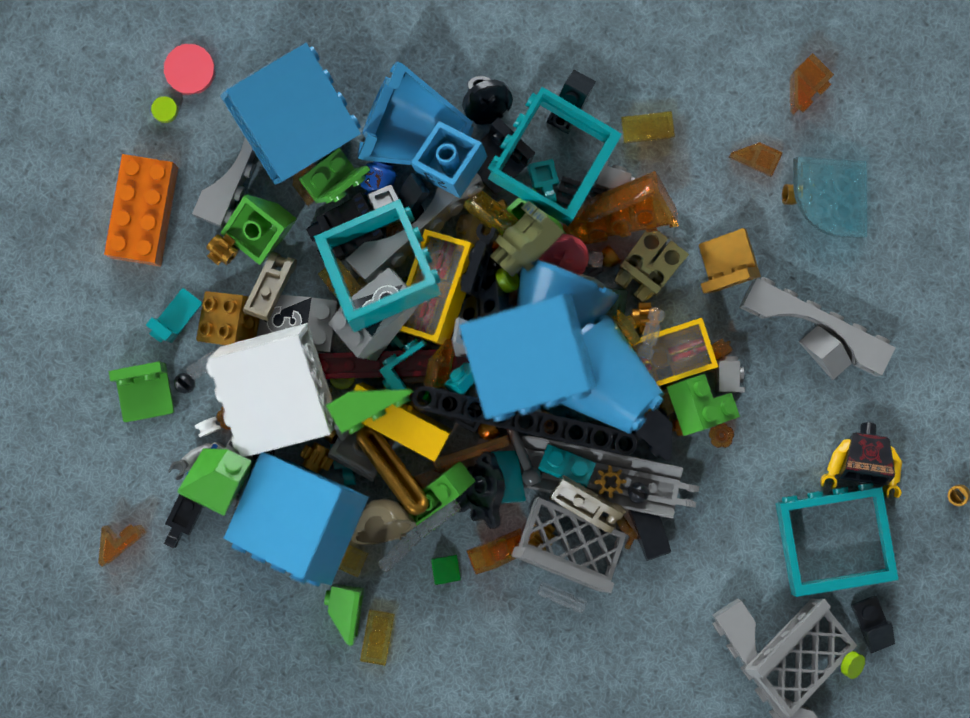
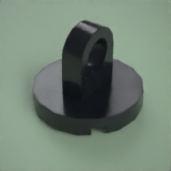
[462,76,513,125]

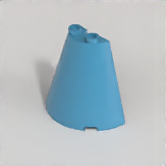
[358,62,474,165]
[516,260,619,329]
[561,315,664,434]

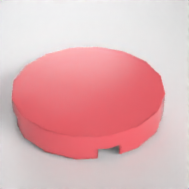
[164,44,215,95]
[538,234,589,275]

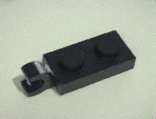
[460,224,498,298]
[164,494,204,548]

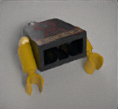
[820,422,902,498]

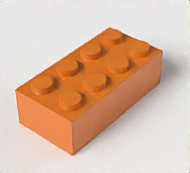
[104,154,178,267]

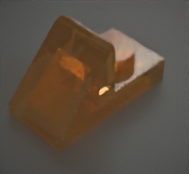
[98,525,147,567]

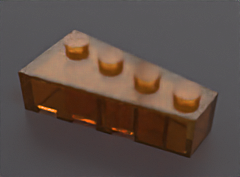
[563,171,679,245]

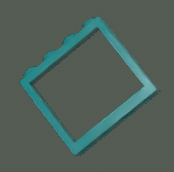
[488,87,622,226]
[314,199,441,332]
[775,483,899,597]

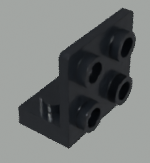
[477,117,535,195]

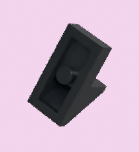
[851,595,895,654]

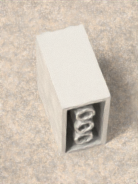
[207,323,334,457]

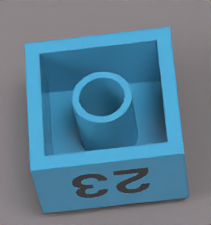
[411,121,488,198]

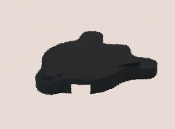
[453,452,505,529]

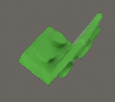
[298,148,370,204]
[108,361,175,422]

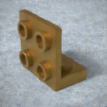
[699,229,761,294]
[196,291,260,345]

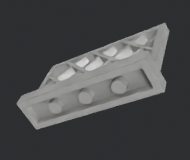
[512,497,626,593]
[744,598,857,717]

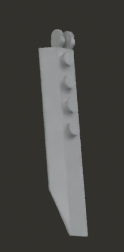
[474,436,700,519]

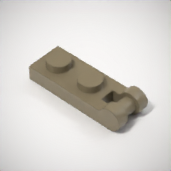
[243,252,297,321]
[549,475,626,533]

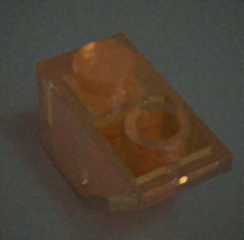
[790,53,834,115]
[466,528,523,574]

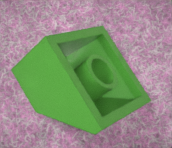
[220,194,297,265]
[177,448,251,516]
[324,584,364,646]

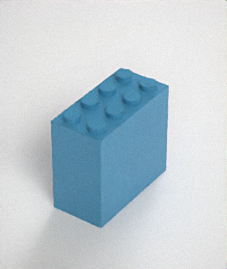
[220,43,361,185]
[459,294,597,422]
[223,452,369,587]

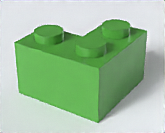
[667,374,740,436]

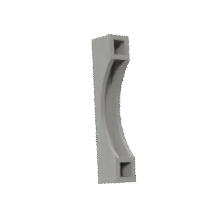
[192,73,256,228]
[346,173,485,284]
[739,277,895,376]
[712,598,817,718]

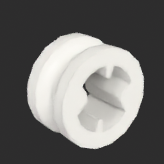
[195,417,221,438]

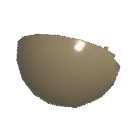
[351,499,417,545]

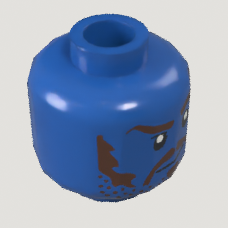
[360,161,397,196]

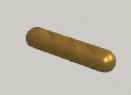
[356,425,429,515]

